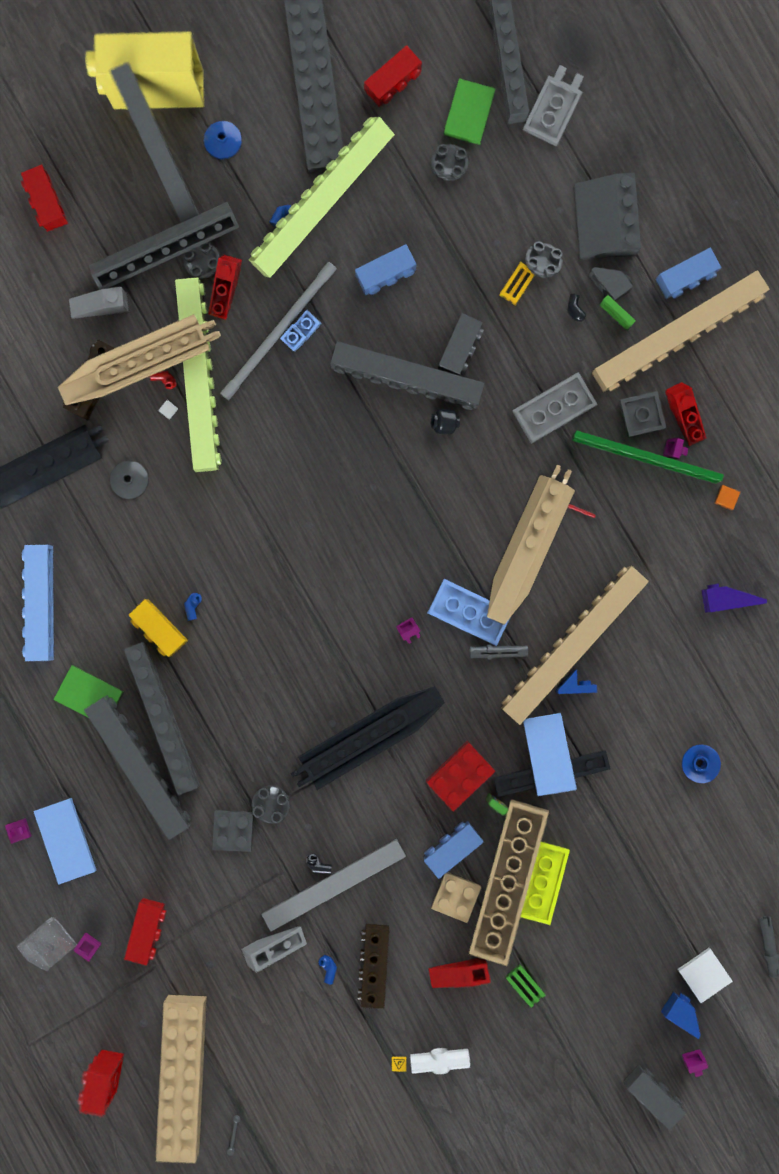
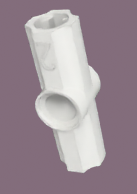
[410,1048,470,1074]

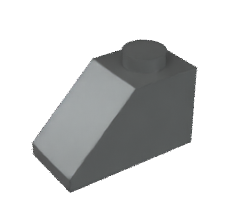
[589,267,633,302]

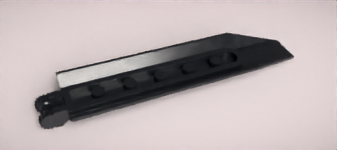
[0,424,109,509]
[291,686,445,790]

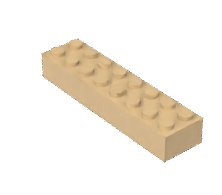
[469,799,549,966]
[156,995,207,1163]

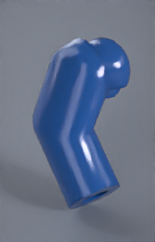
[318,955,337,984]

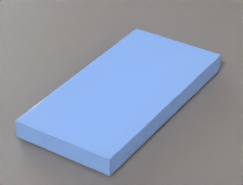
[428,579,509,646]
[523,713,576,796]
[33,798,96,885]

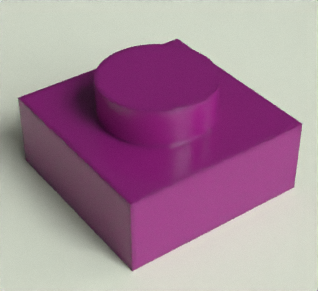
[73,933,102,962]

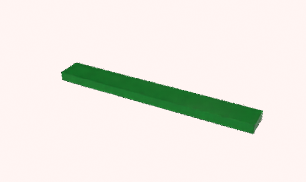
[572,430,724,484]

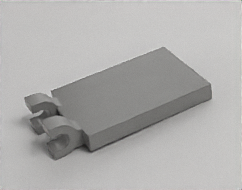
[523,65,584,146]

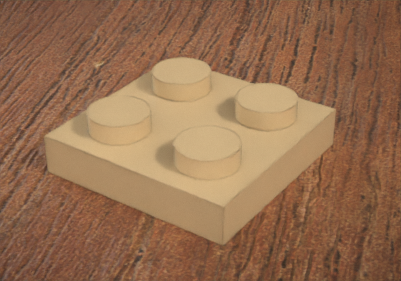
[431,872,481,923]

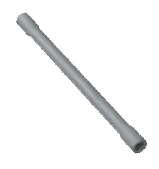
[220,262,337,401]

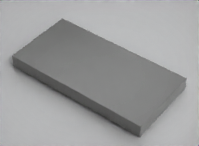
[512,372,598,444]

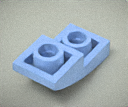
[280,310,322,352]

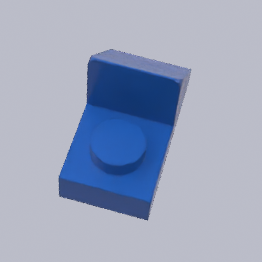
[556,669,597,694]

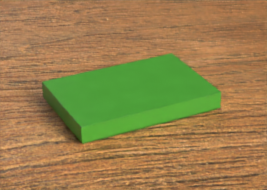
[444,79,495,145]
[54,665,124,717]

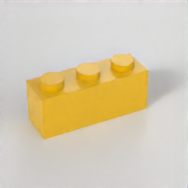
[129,599,188,657]

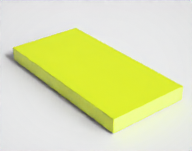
[520,842,570,925]

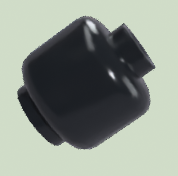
[430,409,460,434]

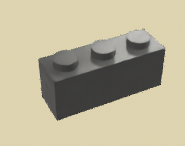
[438,313,484,376]
[623,1065,686,1130]

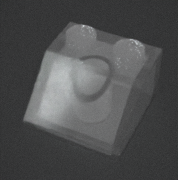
[16,916,77,971]

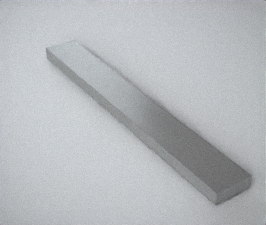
[261,839,406,932]

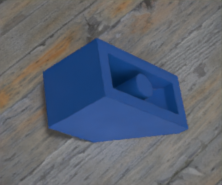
[661,992,701,1039]

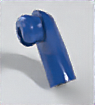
[269,205,292,227]
[184,593,202,621]

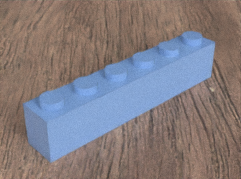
[22,545,54,661]

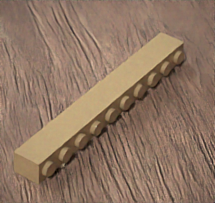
[592,270,770,392]
[501,566,649,725]

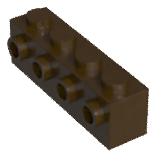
[63,340,115,421]
[357,924,389,1009]

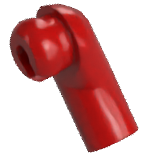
[150,371,176,390]

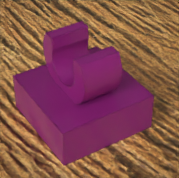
[663,438,688,459]
[396,617,420,644]
[5,818,31,844]
[682,1049,708,1077]

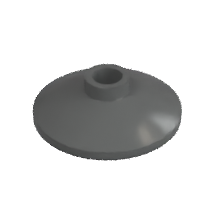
[110,461,148,499]

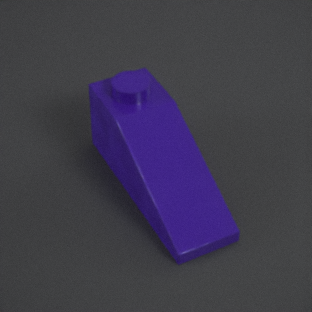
[701,584,767,613]

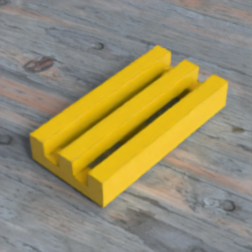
[500,262,535,305]

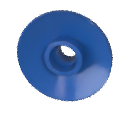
[204,121,242,159]
[682,744,721,783]

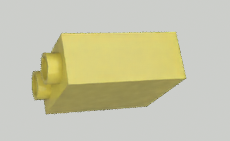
[86,32,204,109]

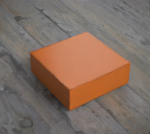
[714,485,740,510]

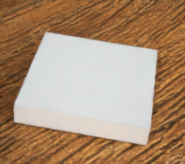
[678,948,733,1003]

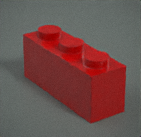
[364,45,422,107]
[21,164,68,232]
[124,898,167,966]

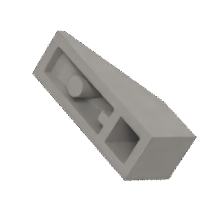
[69,287,129,319]
[242,926,307,972]

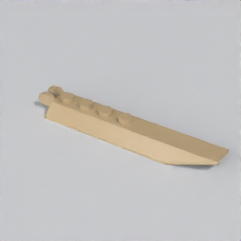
[58,314,221,405]
[487,465,575,625]

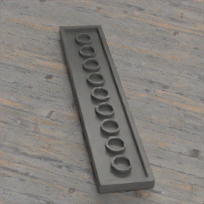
[284,0,343,172]

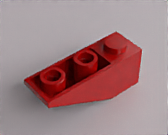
[208,255,242,319]
[665,382,706,446]
[428,957,491,988]

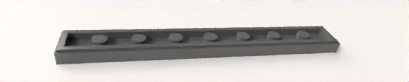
[109,62,199,223]

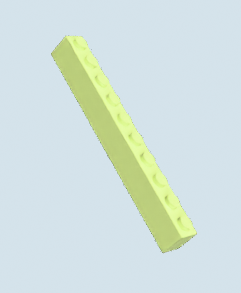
[249,117,395,278]
[175,277,221,472]

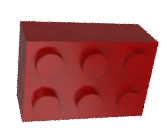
[426,741,496,811]
[78,1050,124,1116]

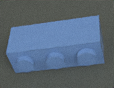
[355,244,417,295]
[656,247,721,299]
[423,821,484,879]

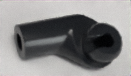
[567,294,586,322]
[306,853,332,874]

